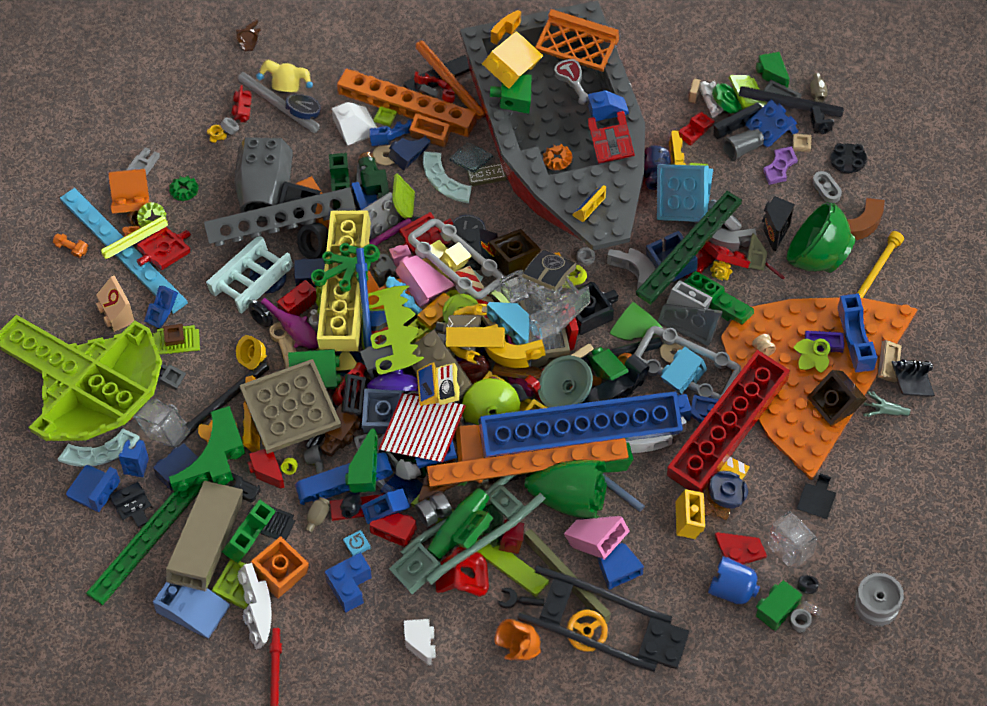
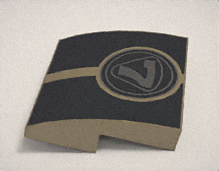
[522,250,576,291]

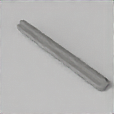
[238,72,320,133]

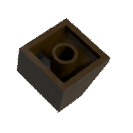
[489,228,541,278]
[807,370,867,426]

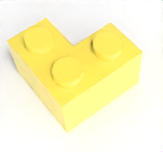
[422,240,471,281]

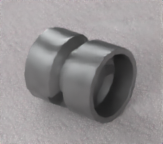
[415,491,452,527]

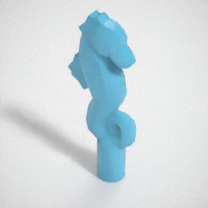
[386,276,422,315]

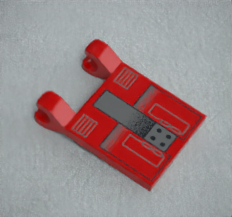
[588,111,635,164]

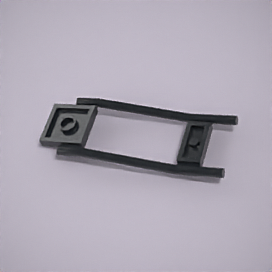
[517,565,690,672]

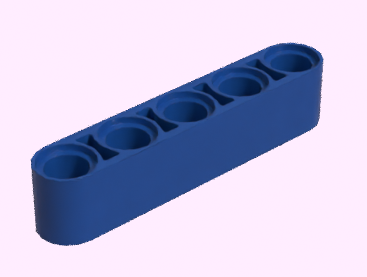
[295,453,393,505]

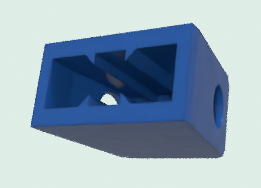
[598,543,644,590]

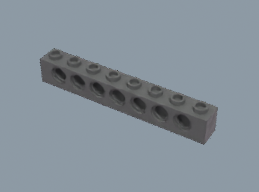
[204,187,355,247]

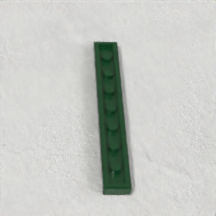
[636,191,742,305]

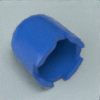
[708,556,760,605]

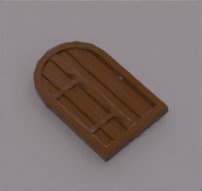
[492,363,543,379]

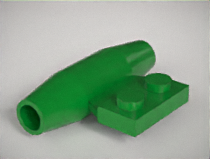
[427,488,493,560]

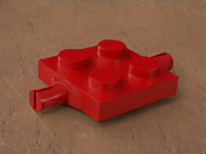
[399,212,453,255]
[136,227,191,271]

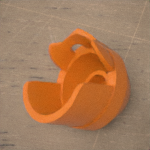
[495,619,541,661]

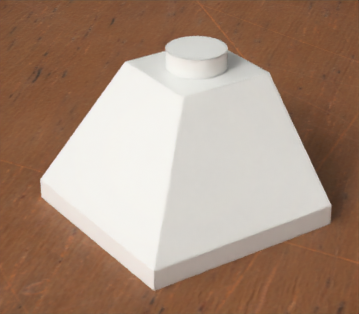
[332,102,377,146]

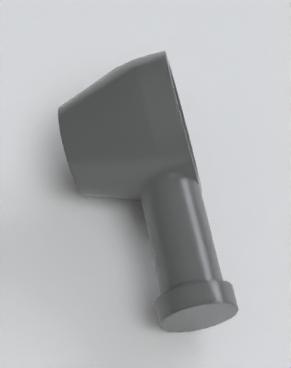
[304,444,324,474]

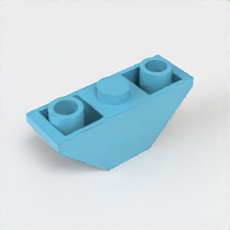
[487,302,530,345]

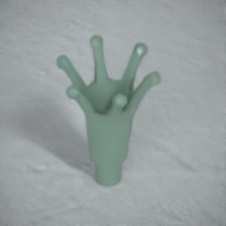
[863,391,910,417]

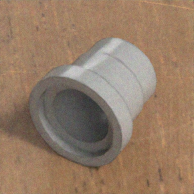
[790,609,812,632]

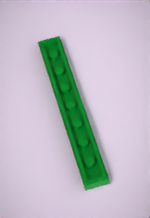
[86,485,202,606]

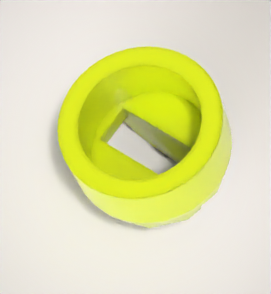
[281,458,298,475]

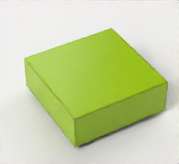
[374,106,397,127]

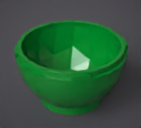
[786,202,855,273]

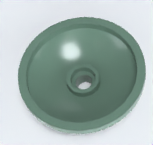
[538,355,593,408]

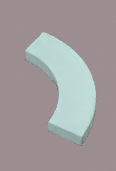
[423,151,472,203]
[58,429,140,467]

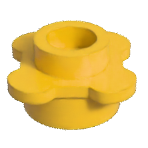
[207,125,227,143]

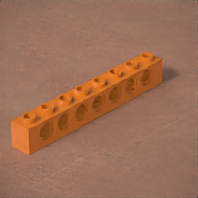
[337,69,476,138]

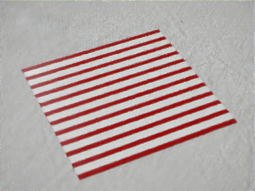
[378,393,466,462]

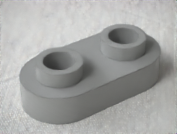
[813,171,842,203]

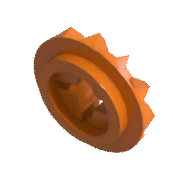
[543,144,572,170]

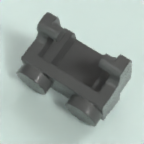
[372,254,397,288]

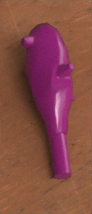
[261,298,319,350]

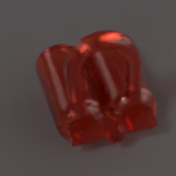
[458,356,491,384]

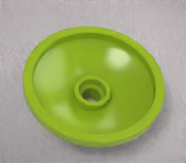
[462,378,520,425]

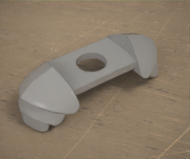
[377,434,421,481]

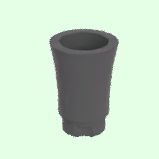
[722,129,764,161]

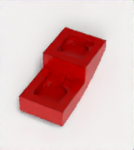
[679,112,715,146]

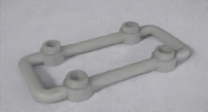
[408,219,505,300]
[634,326,741,400]

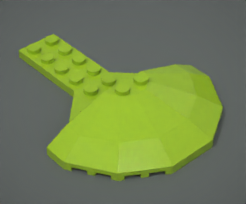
[0,315,162,441]

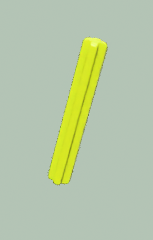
[101,216,168,259]

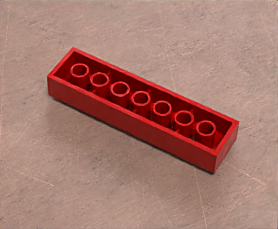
[667,350,790,493]

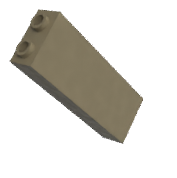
[166,481,243,591]

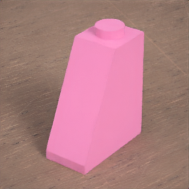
[395,255,455,307]
[564,516,630,559]

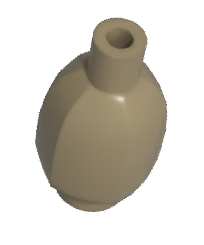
[810,73,828,102]
[305,497,330,533]

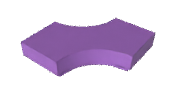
[763,146,798,185]

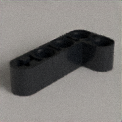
[582,354,650,403]

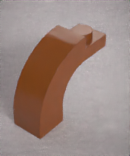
[847,198,885,240]

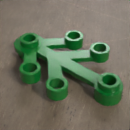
[311,243,380,292]

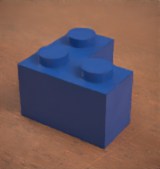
[325,552,372,613]

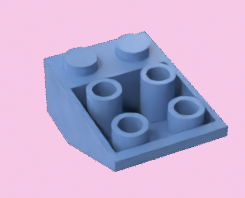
[153,582,230,639]

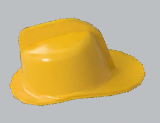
[236,335,267,370]

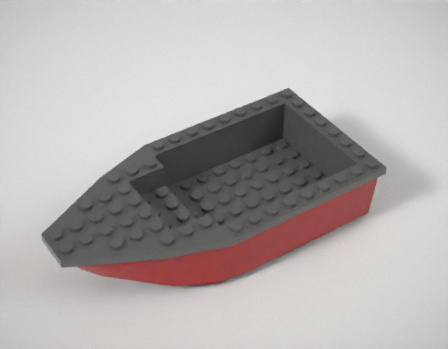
[460,0,645,250]

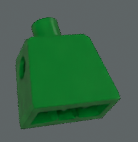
[490,75,532,114]

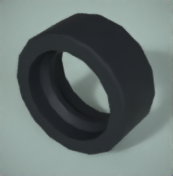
[297,223,329,259]

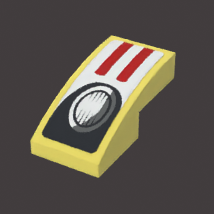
[436,363,460,405]

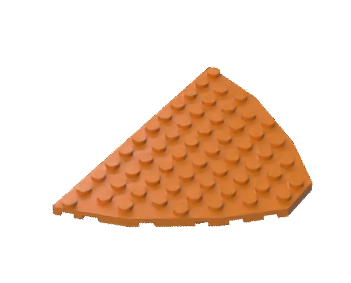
[721,297,918,480]

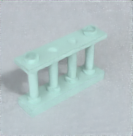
[206,236,294,314]

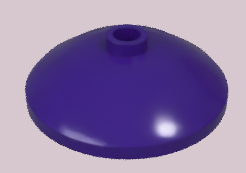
[367,369,419,391]

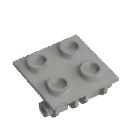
[361,192,401,239]

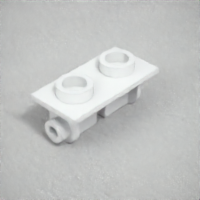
[699,81,724,118]

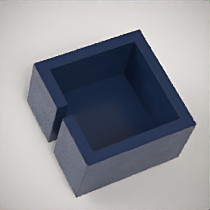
[646,231,698,282]

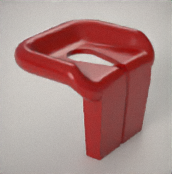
[436,547,489,597]

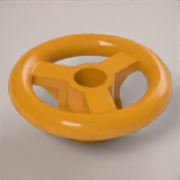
[567,610,608,652]

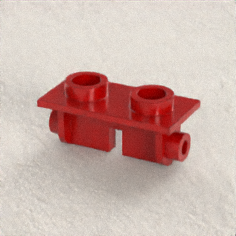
[231,85,252,123]

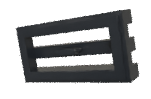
[341,374,366,416]

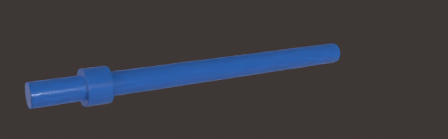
[355,248,372,349]

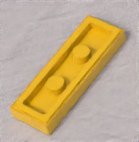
[446,327,505,347]

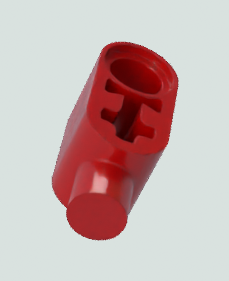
[332,362,367,406]

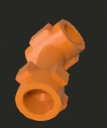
[53,234,88,258]

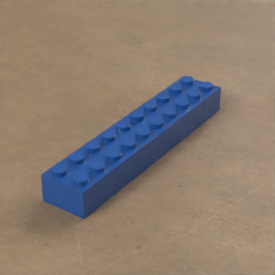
[478,391,683,458]

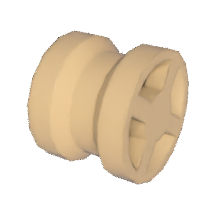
[752,334,776,356]

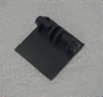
[891,359,935,396]

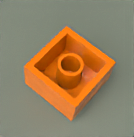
[251,536,309,599]

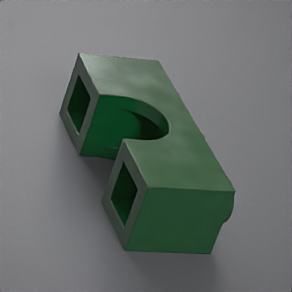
[329,153,350,210]

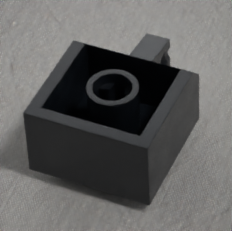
[562,282,619,336]

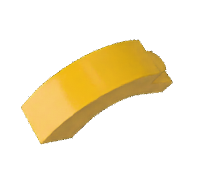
[484,324,546,368]

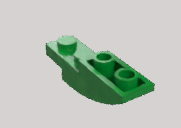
[684,271,754,325]

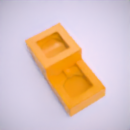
[491,10,521,45]

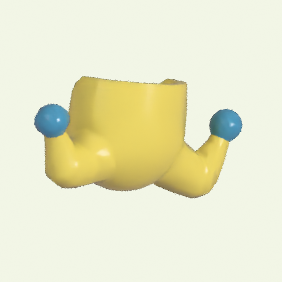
[256,60,313,92]

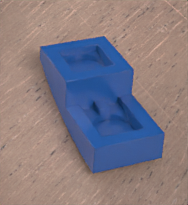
[144,286,178,328]

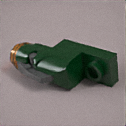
[356,152,389,199]

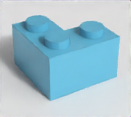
[661,347,707,395]

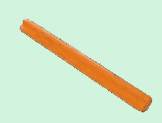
[416,40,485,119]

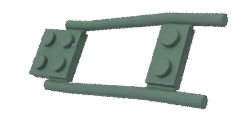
[389,475,545,594]

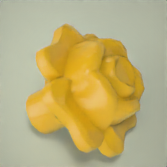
[710,261,733,280]

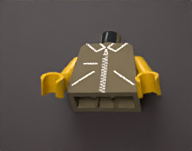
[435,303,487,364]

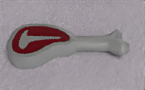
[554,59,588,105]

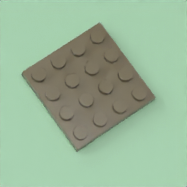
[239,359,341,454]

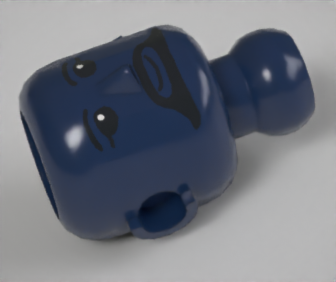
[643,145,670,190]

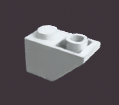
[404,619,436,665]

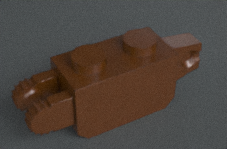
[321,396,364,457]

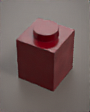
[499,519,524,554]

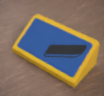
[572,185,606,222]
[417,363,439,406]

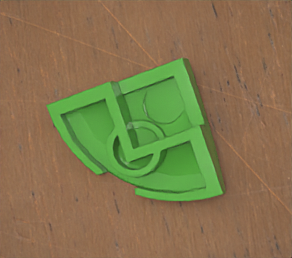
[610,302,663,341]

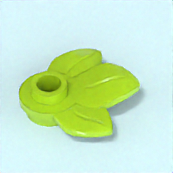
[794,339,830,373]

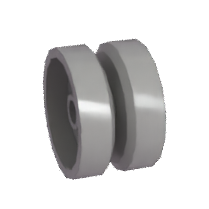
[854,573,904,626]

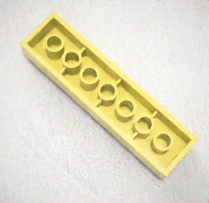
[317,211,371,351]

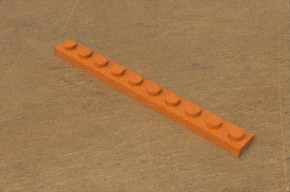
[427,438,629,487]

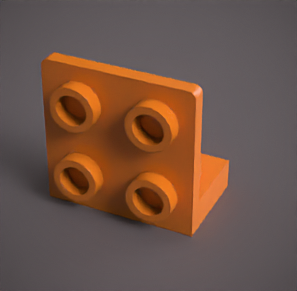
[108,169,150,213]

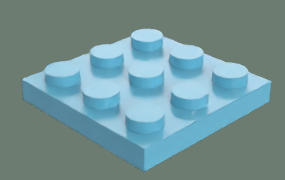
[657,164,709,222]

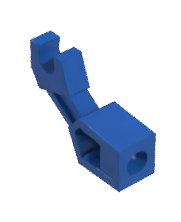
[370,120,412,146]

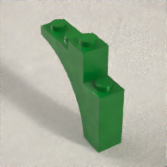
[169,406,246,493]

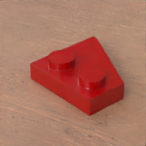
[702,242,750,269]
[715,532,767,565]

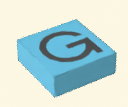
[343,530,371,557]

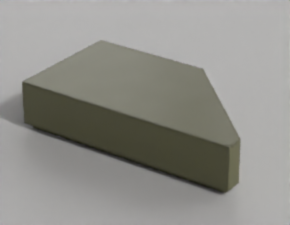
[747,233,767,271]

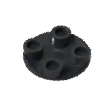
[830,143,867,173]

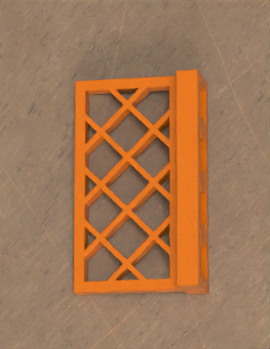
[535,9,619,72]

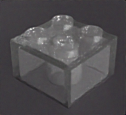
[134,398,190,448]
[768,510,818,569]

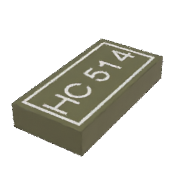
[467,163,506,186]

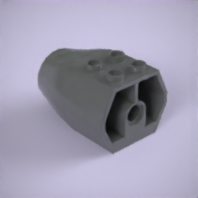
[234,137,293,222]

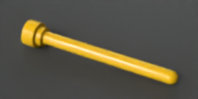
[857,231,904,298]

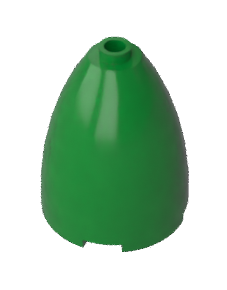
[525,460,607,519]

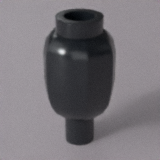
[340,492,362,519]

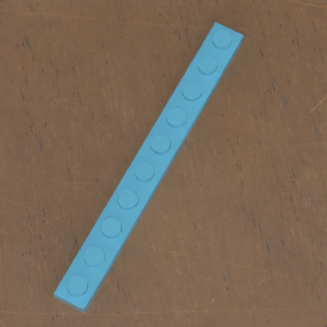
[60,188,188,314]

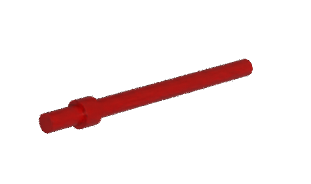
[269,628,282,706]

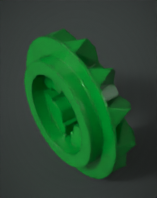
[169,175,199,201]

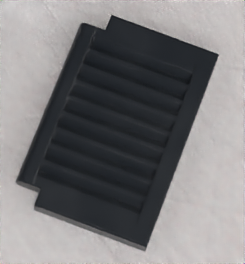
[245,505,296,541]

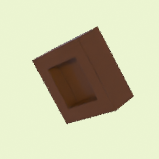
[163,324,185,346]

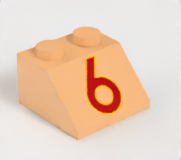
[96,276,134,332]

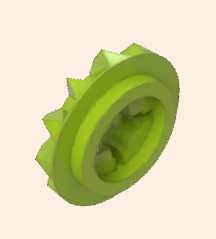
[137,202,167,227]

